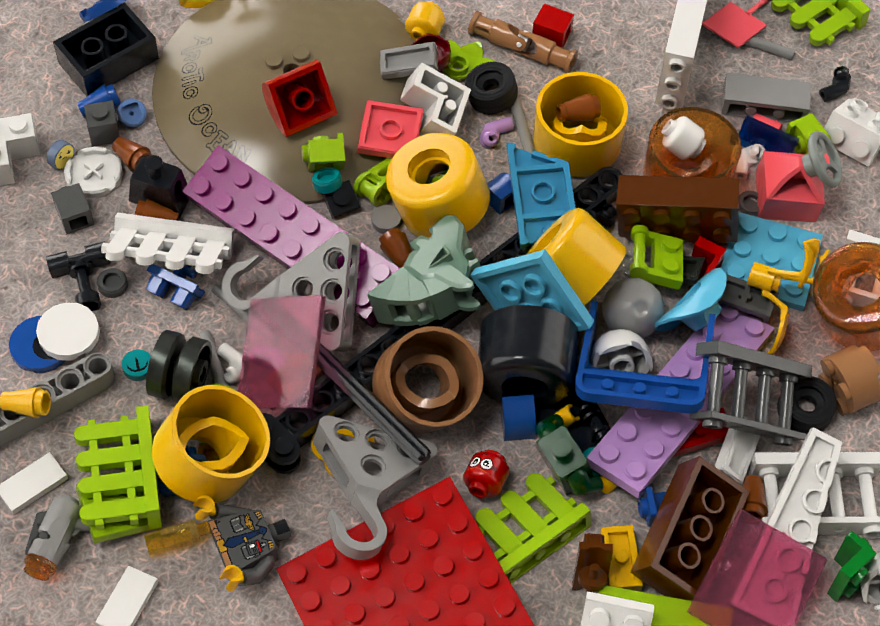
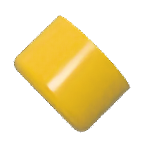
[533,72,628,177]
[386,133,490,238]
[527,208,626,306]
[152,385,270,503]

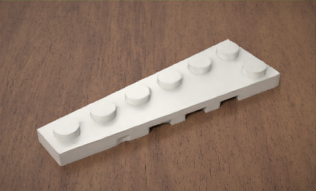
[728,427,843,626]

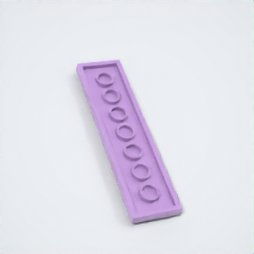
[586,303,775,498]

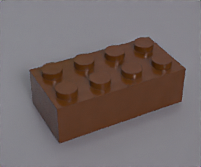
[616,175,739,243]
[630,456,750,603]

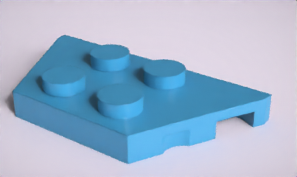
[506,143,576,250]

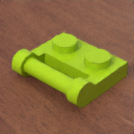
[630,225,683,290]

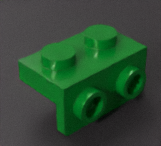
[827,531,877,602]

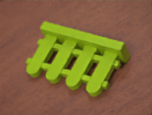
[771,0,871,46]
[74,405,162,530]
[475,473,591,584]

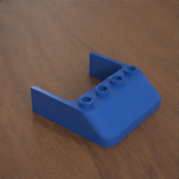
[575,301,716,414]

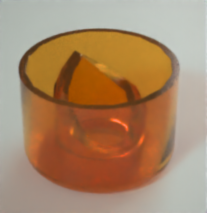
[642,107,742,178]
[812,242,880,351]

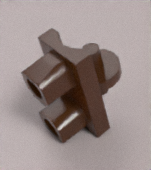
[572,533,613,593]

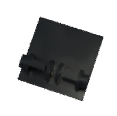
[535,387,611,453]

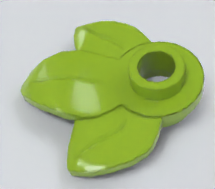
[444,40,495,81]

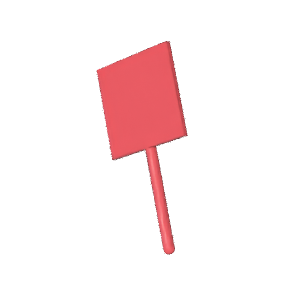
[702,0,770,48]

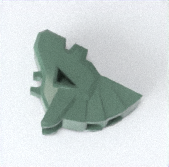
[367,215,481,326]

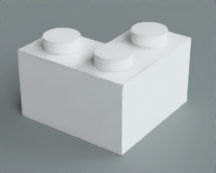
[400,63,471,136]
[0,113,40,186]

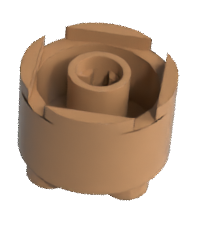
[818,343,880,416]

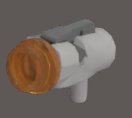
[24,495,90,581]

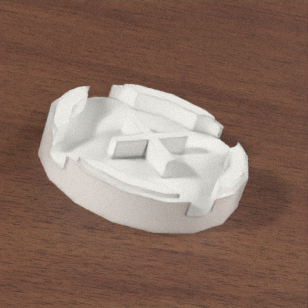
[64,146,123,198]
[36,303,100,361]

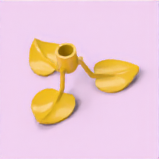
[747,238,831,355]

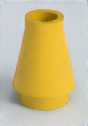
[0,387,51,419]

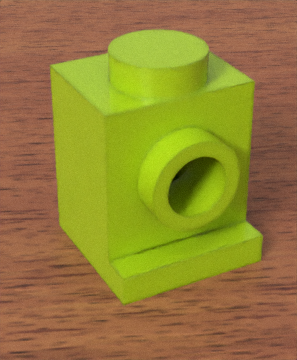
[783,113,831,155]
[301,133,346,172]

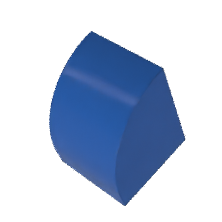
[487,172,514,215]
[500,395,536,441]

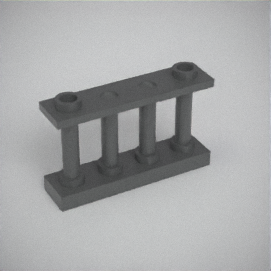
[689,340,812,446]

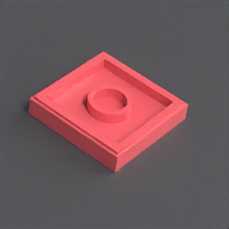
[357,100,424,159]

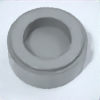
[371,205,401,234]

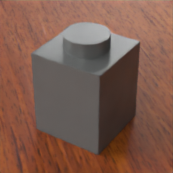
[84,100,120,147]
[51,183,94,235]

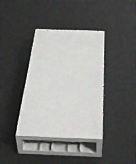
[655,0,707,110]

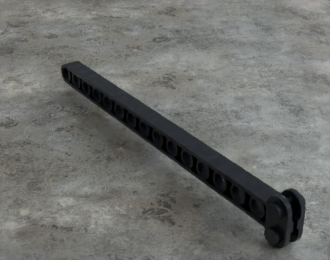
[262,167,623,474]

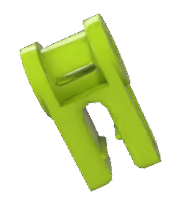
[353,158,391,207]

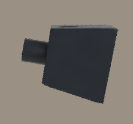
[129,155,189,218]

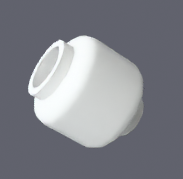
[661,116,706,160]

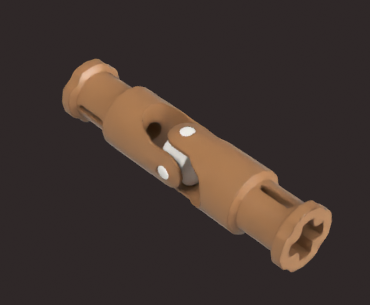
[468,11,578,73]

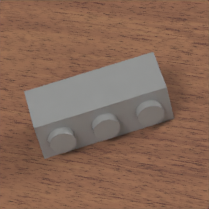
[721,73,811,123]

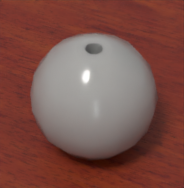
[602,278,664,338]

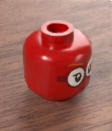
[463,450,510,499]

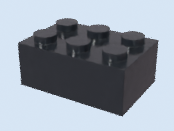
[53,2,159,97]

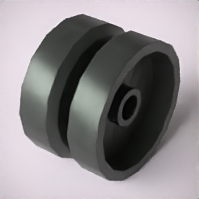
[146,329,212,403]

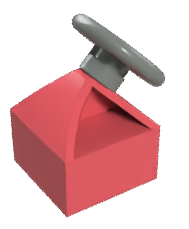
[756,131,842,222]

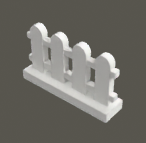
[101,212,234,274]

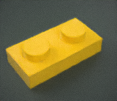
[600,525,643,591]

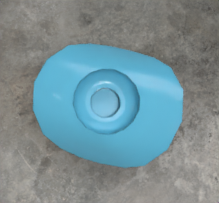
[654,268,727,332]

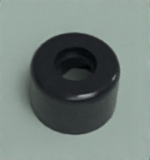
[478,305,579,408]

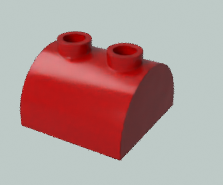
[262,60,338,137]

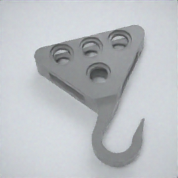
[222,232,361,352]
[313,416,437,560]

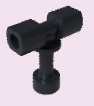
[46,241,111,311]

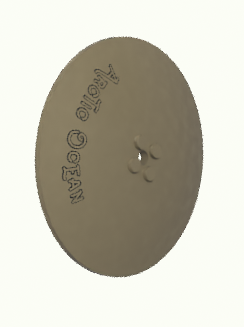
[152,0,424,204]

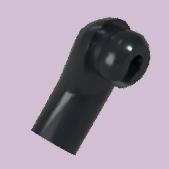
[819,66,851,102]
[586,203,617,230]

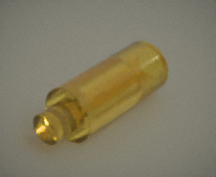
[144,519,211,557]

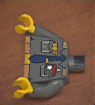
[193,495,291,592]

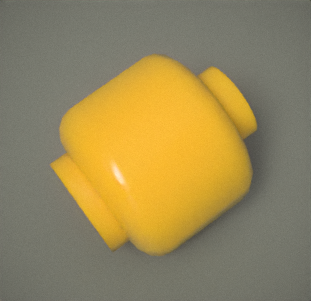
[405,1,445,40]

